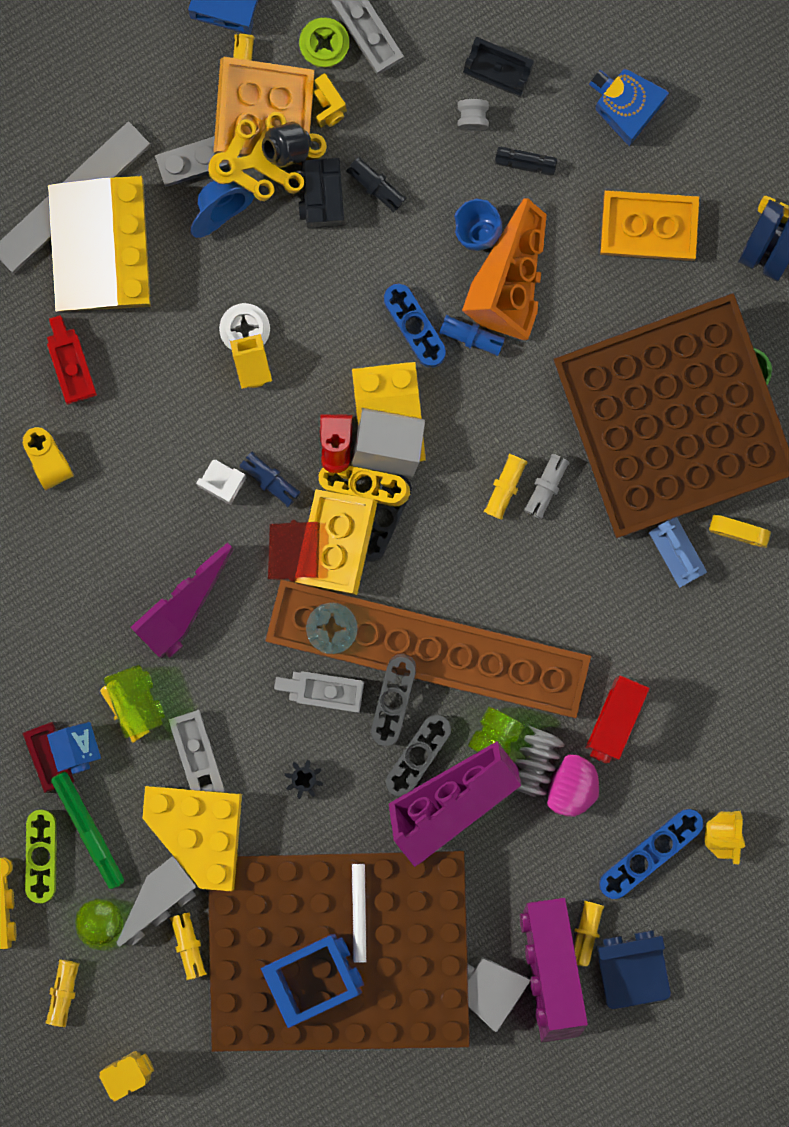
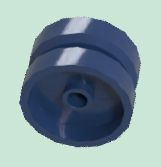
[738,200,789,282]

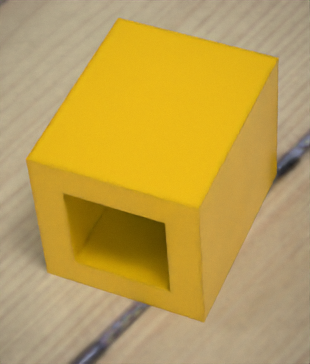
[230,334,272,389]

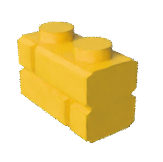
[99,1051,154,1101]

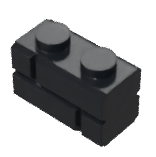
[296,158,345,229]

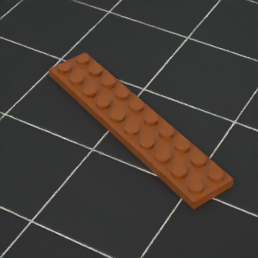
[265,579,591,719]

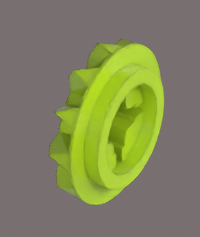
[299,18,349,68]

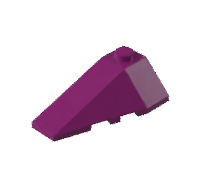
[130,542,234,659]

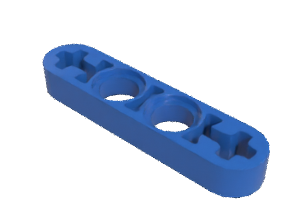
[599,809,703,899]

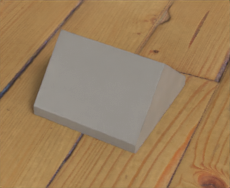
[350,408,425,480]

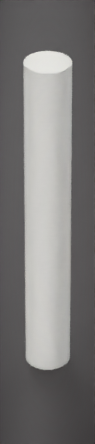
[352,864,367,962]

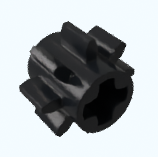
[284,760,324,799]

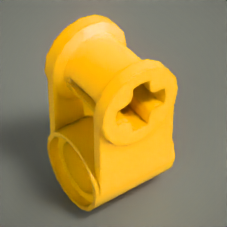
[22,427,74,491]

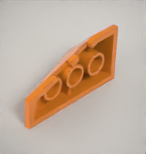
[462,198,547,340]

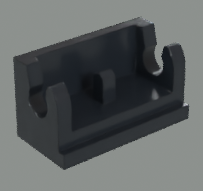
[463,37,534,97]

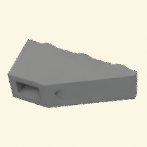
[117,856,198,947]

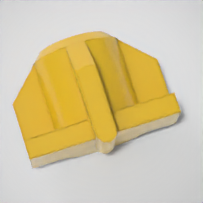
[705,811,745,864]

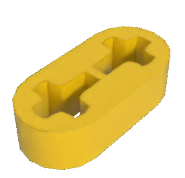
[709,515,771,548]

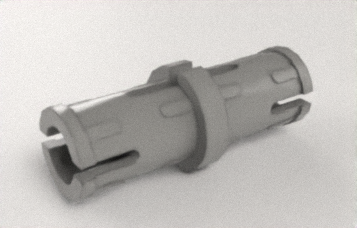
[524,454,570,519]

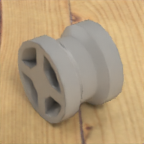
[458,99,489,131]

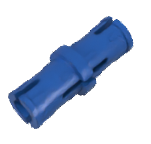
[439,315,505,357]

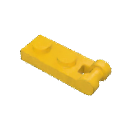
[0,858,17,949]

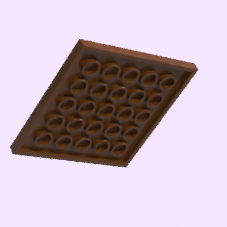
[553,293,789,539]

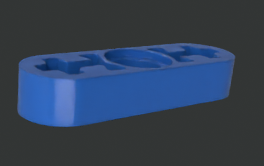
[384,284,446,368]

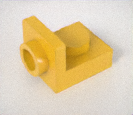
[313,73,347,128]

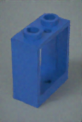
[261,934,364,1028]

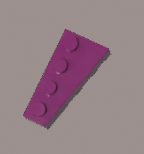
[389,741,521,867]
[520,898,588,1043]

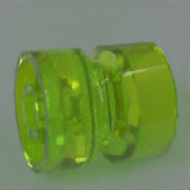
[468,706,525,755]

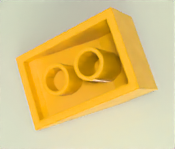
[352,362,426,462]

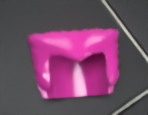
[547,754,599,817]

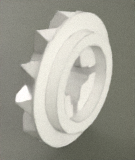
[219,303,270,350]

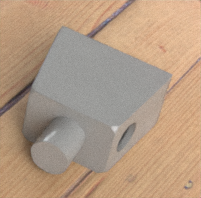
[468,957,530,1032]

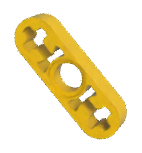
[319,466,410,506]

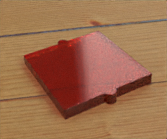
[268,520,320,582]

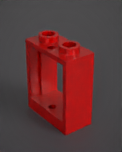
[585,675,650,764]

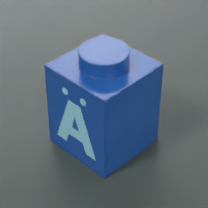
[47,722,101,774]

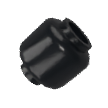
[262,122,311,168]

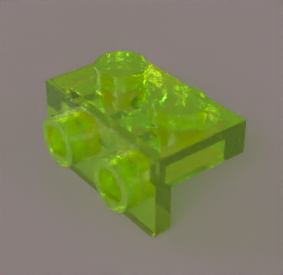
[103,664,165,739]

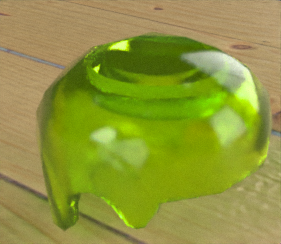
[75,898,124,951]

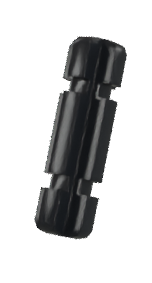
[495,147,557,176]

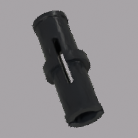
[346,156,407,213]

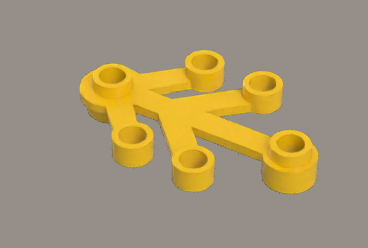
[208,112,327,201]

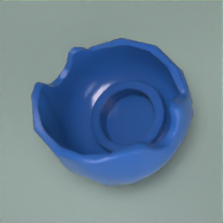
[454,198,502,251]

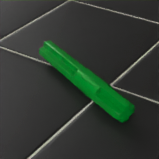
[51,772,124,889]

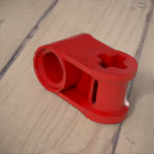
[320,414,352,473]

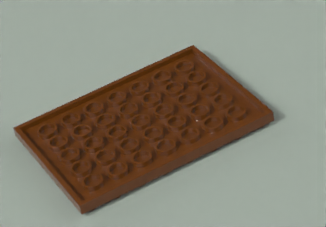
[208,851,470,1052]

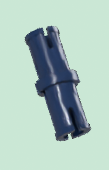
[239,451,301,508]

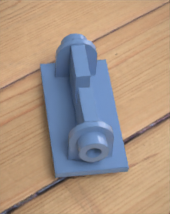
[649,518,707,588]

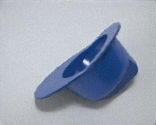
[191,181,255,238]

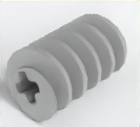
[514,726,565,797]

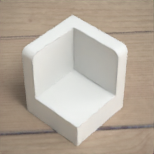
[196,460,246,505]

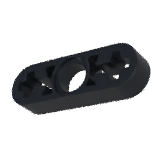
[365,475,412,562]

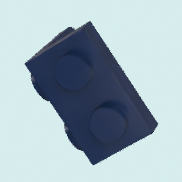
[596,930,671,1009]

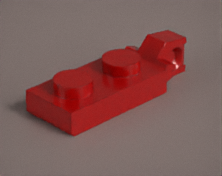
[47,315,97,406]

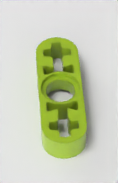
[25,810,57,903]

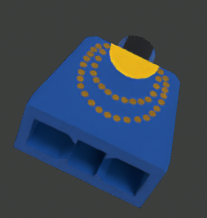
[589,69,669,146]

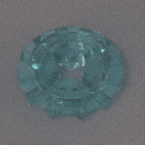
[306,602,357,654]

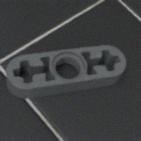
[371,654,416,746]
[386,715,451,797]

